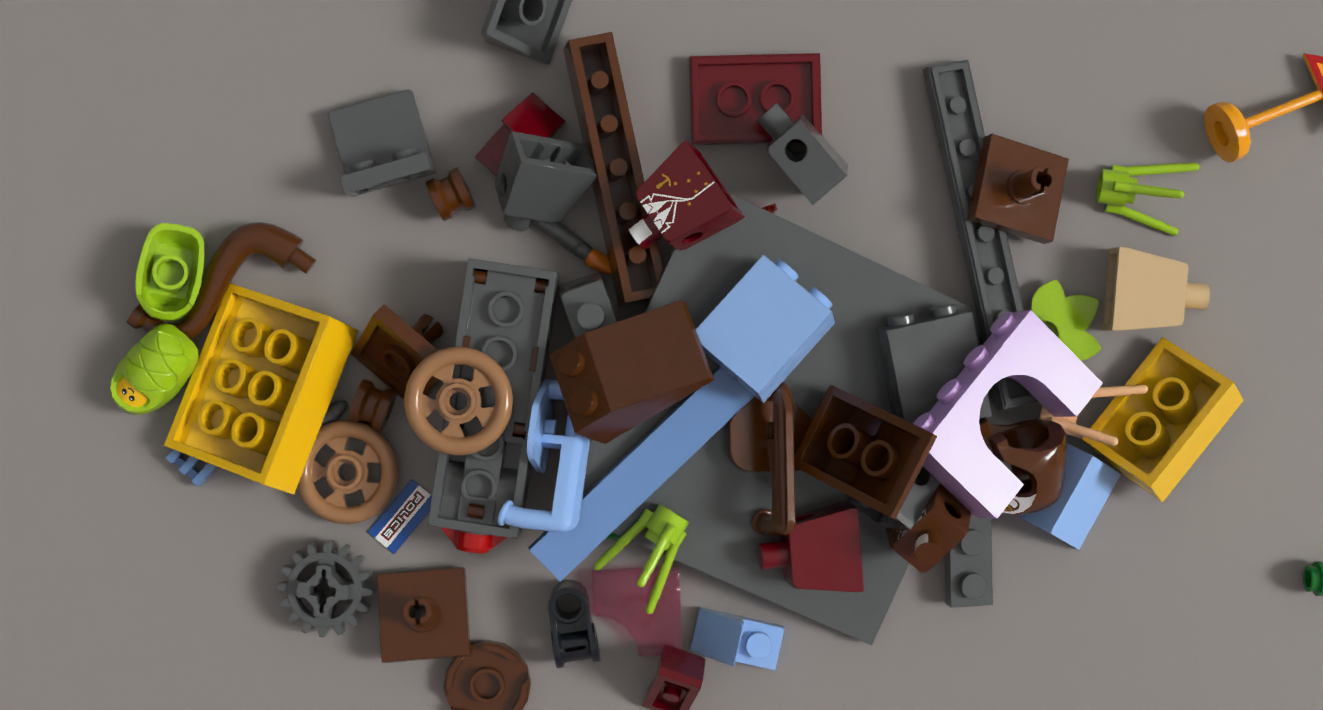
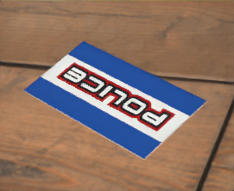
[368,479,432,554]

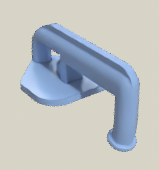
[497,379,591,532]

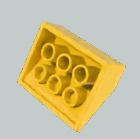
[164,283,358,494]

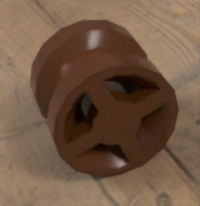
[426,167,476,221]
[348,379,397,431]

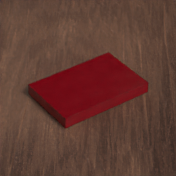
[689,53,822,145]

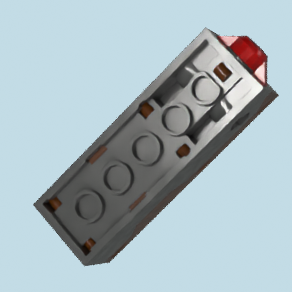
[428,258,561,554]

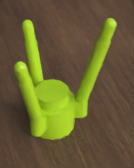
[1096,163,1200,236]
[594,503,690,614]

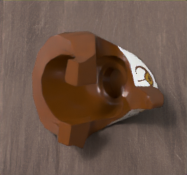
[979,418,1067,515]

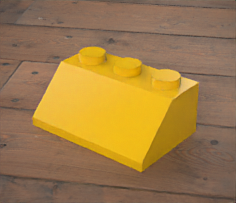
[1082,337,1244,503]

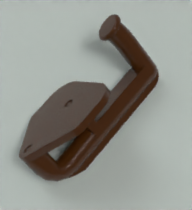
[728,382,812,535]

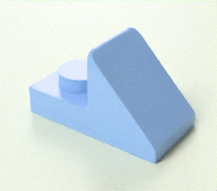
[690,607,785,670]

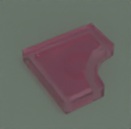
[592,566,683,656]

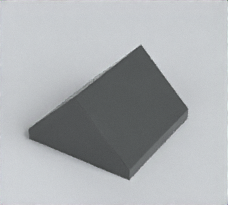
[481,0,572,65]

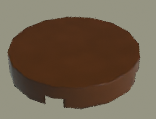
[443,640,531,710]

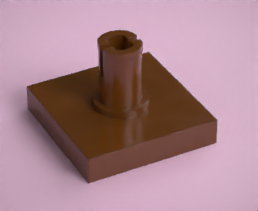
[967,134,1069,244]
[351,304,444,399]
[377,567,471,663]

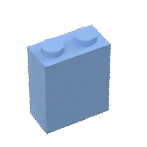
[696,255,835,403]

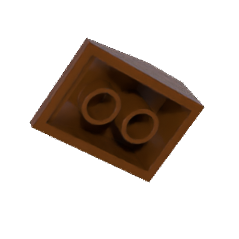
[549,300,714,444]
[794,384,937,519]

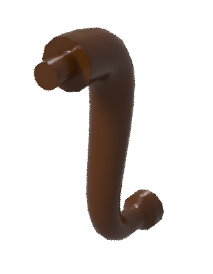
[127,222,316,340]

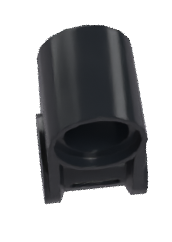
[548,580,600,668]

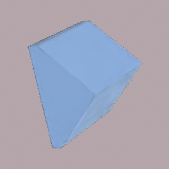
[1017,443,1121,550]

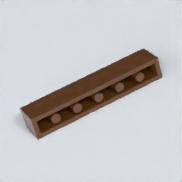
[563,32,663,305]

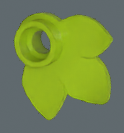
[1031,279,1101,361]

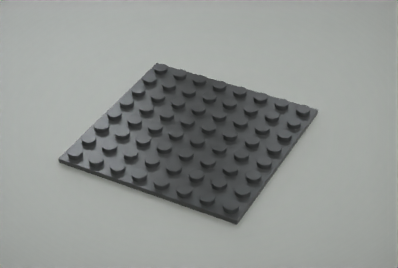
[583,193,983,645]

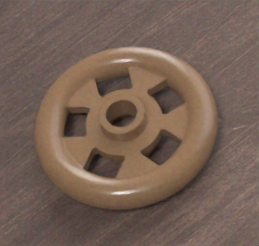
[404,347,513,456]
[297,420,399,524]

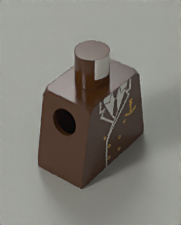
[885,483,971,573]

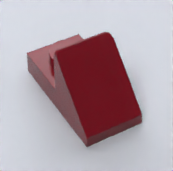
[475,92,566,176]
[642,645,705,710]

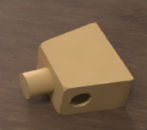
[1102,247,1210,331]

